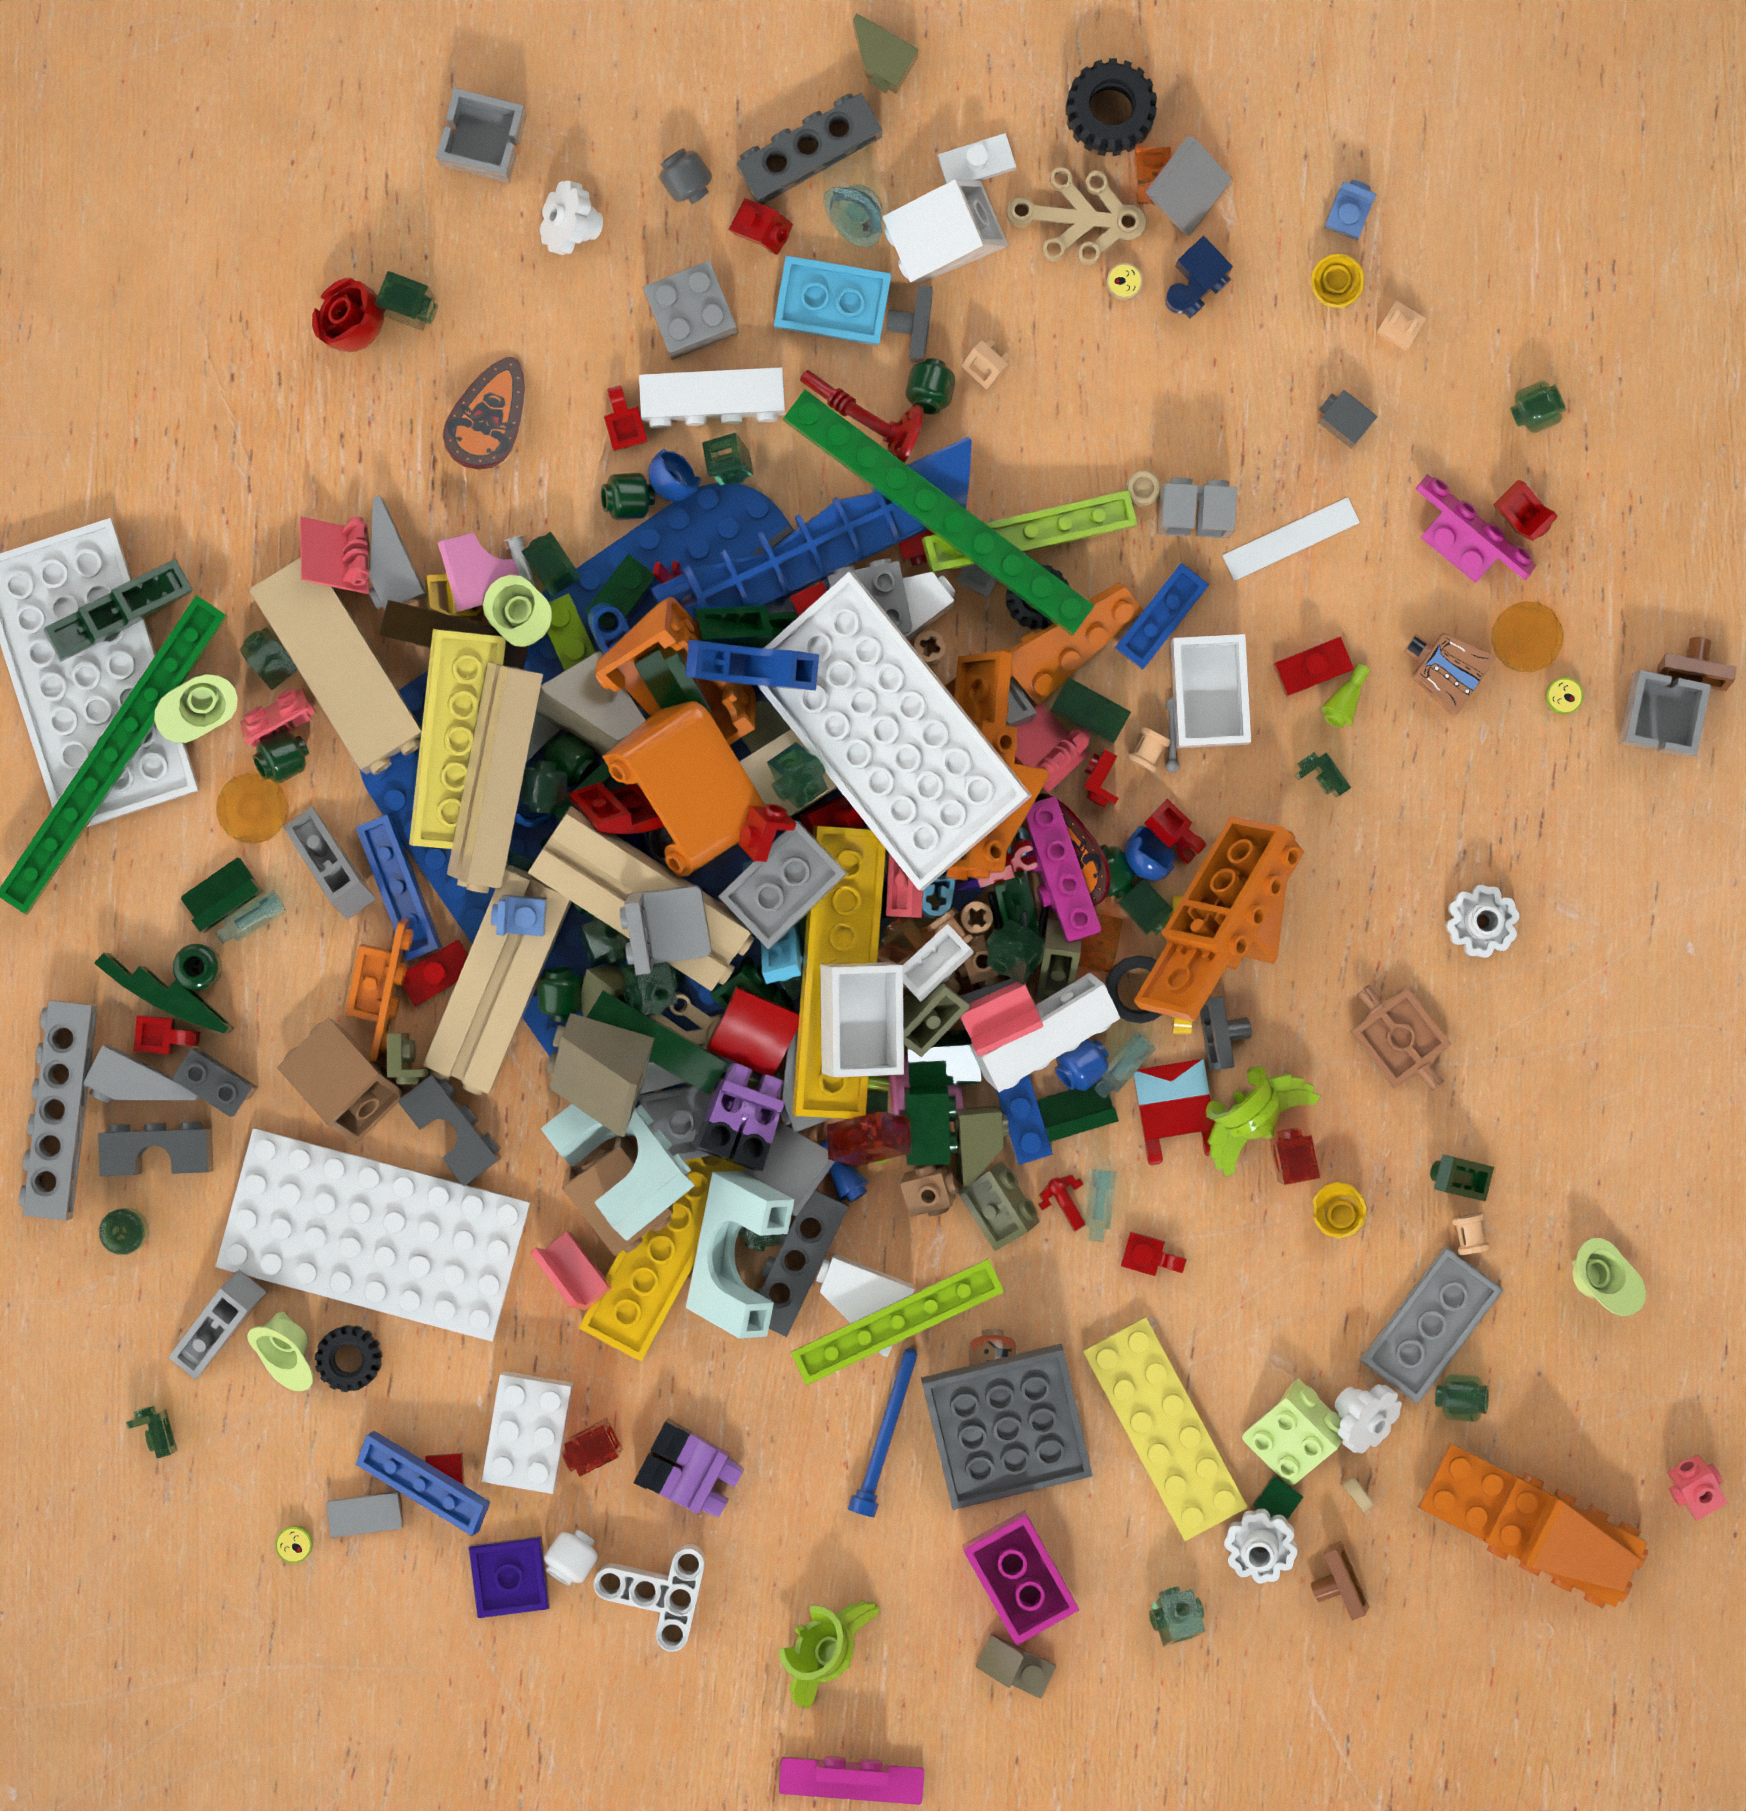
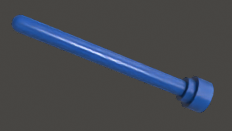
[847,1348,917,1518]

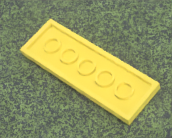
[409,629,506,849]
[1082,1317,1248,1541]

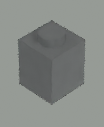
[1318,390,1378,449]

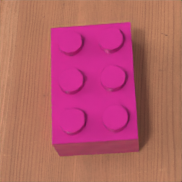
[962,1510,1079,1646]

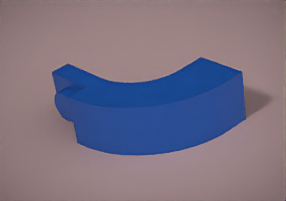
[685,640,819,691]

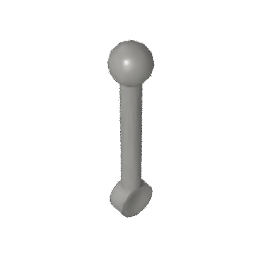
[1165,698,1179,773]

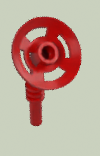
[800,370,924,463]

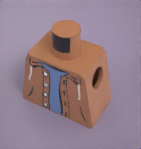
[1404,633,1497,716]

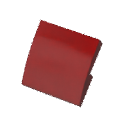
[568,782,665,834]
[706,986,800,1076]

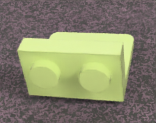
[1242,1378,1343,1485]

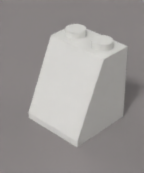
[883,179,1009,282]
[903,572,955,641]
[816,1253,914,1357]

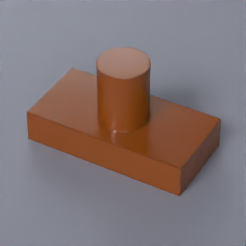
[1657,637,1737,691]
[1311,1541,1370,1620]

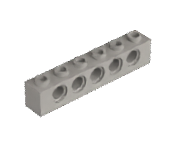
[19,1001,98,1221]

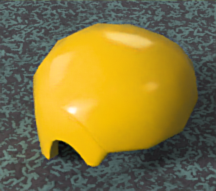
[1311,253,1365,308]
[1312,1181,1367,1239]

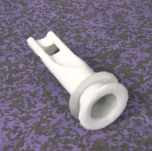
[503,535,535,586]

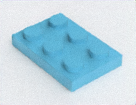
[774,256,891,346]

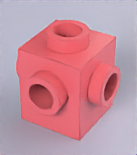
[1667,1454,1727,1521]

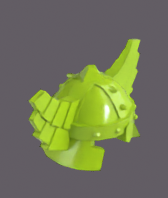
[1206,1066,1321,1177]
[778,1601,880,1710]

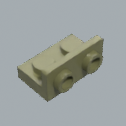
[387,1033,431,1084]
[959,1162,1040,1251]

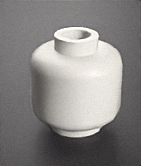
[544,1530,598,1586]

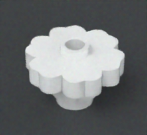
[540,180,603,255]
[1445,885,1520,958]
[1335,1384,1402,1454]
[1224,1509,1298,1584]

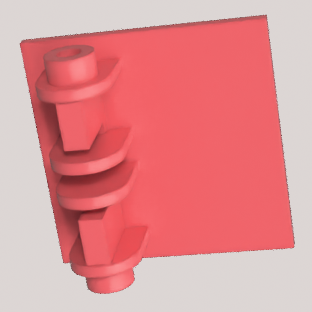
[300,516,369,594]
[240,687,316,748]
[1015,703,1090,793]

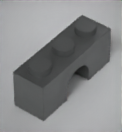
[397,1074,501,1186]
[98,1122,213,1176]

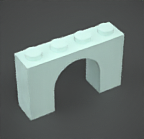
[541,1104,695,1241]
[686,1170,795,1339]

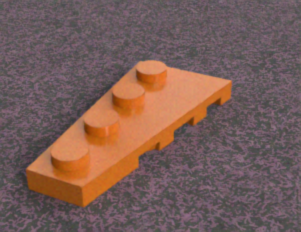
[1000,582,1144,706]

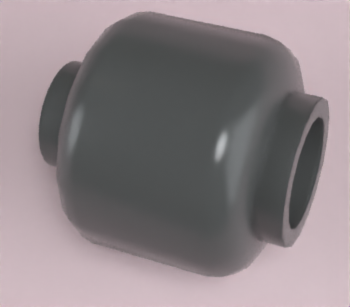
[659,148,712,204]

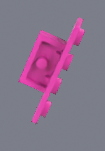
[1416,474,1536,583]
[1025,796,1101,942]
[779,1756,924,1805]

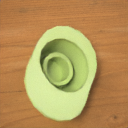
[483,575,552,647]
[154,674,238,743]
[1572,1238,1646,1316]
[247,1312,313,1391]

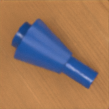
[819,1139,870,1203]

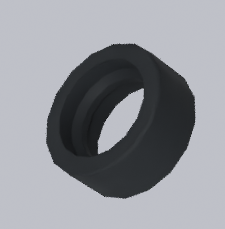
[1105,955,1162,1024]

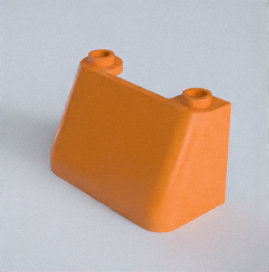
[595,597,756,745]
[602,701,766,878]

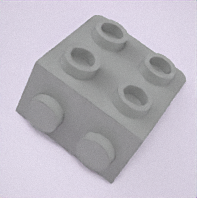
[828,559,912,634]
[620,885,711,975]

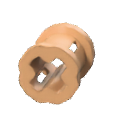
[914,630,946,665]
[1126,727,1171,773]
[961,901,993,934]
[926,909,973,943]
[1451,1213,1490,1255]

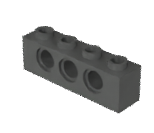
[736,93,882,205]
[753,1189,849,1337]

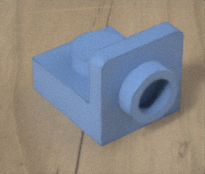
[1324,180,1377,240]
[491,895,547,936]

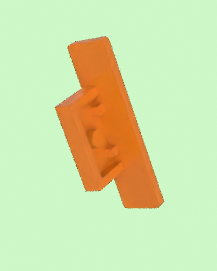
[345,918,414,1062]

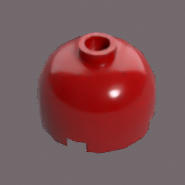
[312,278,384,352]

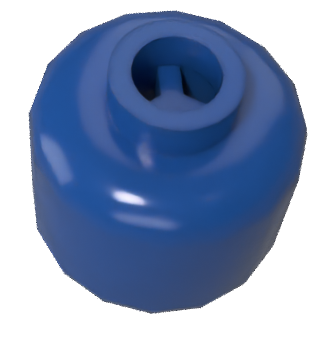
[1055,1039,1109,1091]

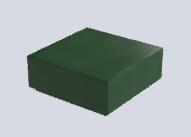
[1253,1475,1303,1520]

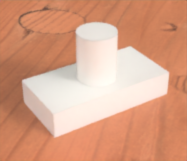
[937,133,1016,184]
[903,924,974,1002]

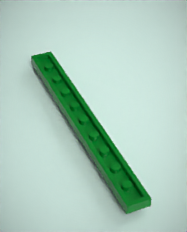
[782,389,1095,636]
[0,595,228,915]

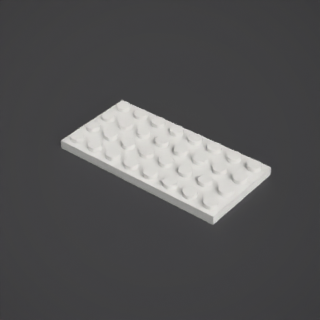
[0,518,200,827]
[758,572,1032,890]
[215,1128,531,1342]

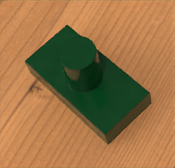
[1430,1154,1494,1202]

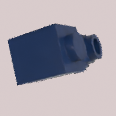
[1165,235,1233,319]

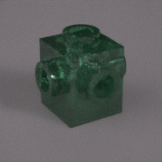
[767,742,828,809]
[579,916,630,968]
[986,919,1046,985]
[621,962,678,1015]
[1149,1587,1206,1647]

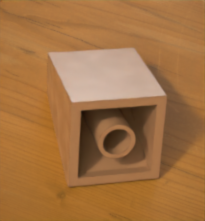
[277,1017,407,1144]
[562,1135,674,1255]

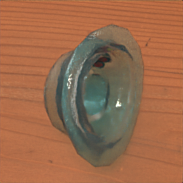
[823,184,883,248]

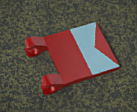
[1133,1059,1215,1165]

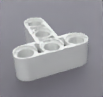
[594,1544,705,1652]

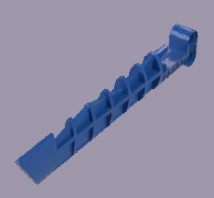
[588,437,972,655]

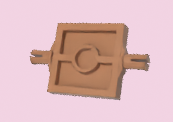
[1349,985,1451,1090]

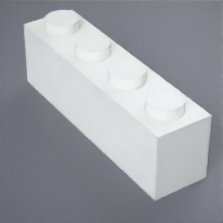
[639,367,785,428]
[969,972,1120,1092]

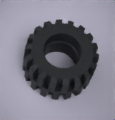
[1066,58,1157,156]

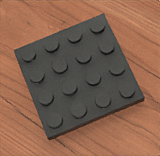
[921,1343,1092,1510]

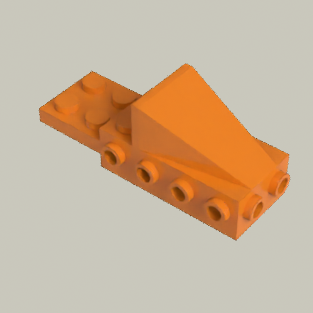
[945,651,1049,880]
[1134,816,1304,1022]
[1418,1442,1648,1609]

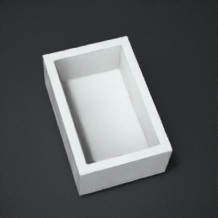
[1170,634,1251,748]
[820,962,904,1077]
[482,1371,574,1494]

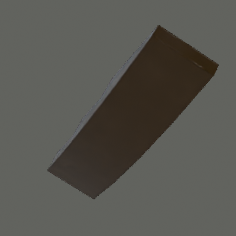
[379,600,530,669]

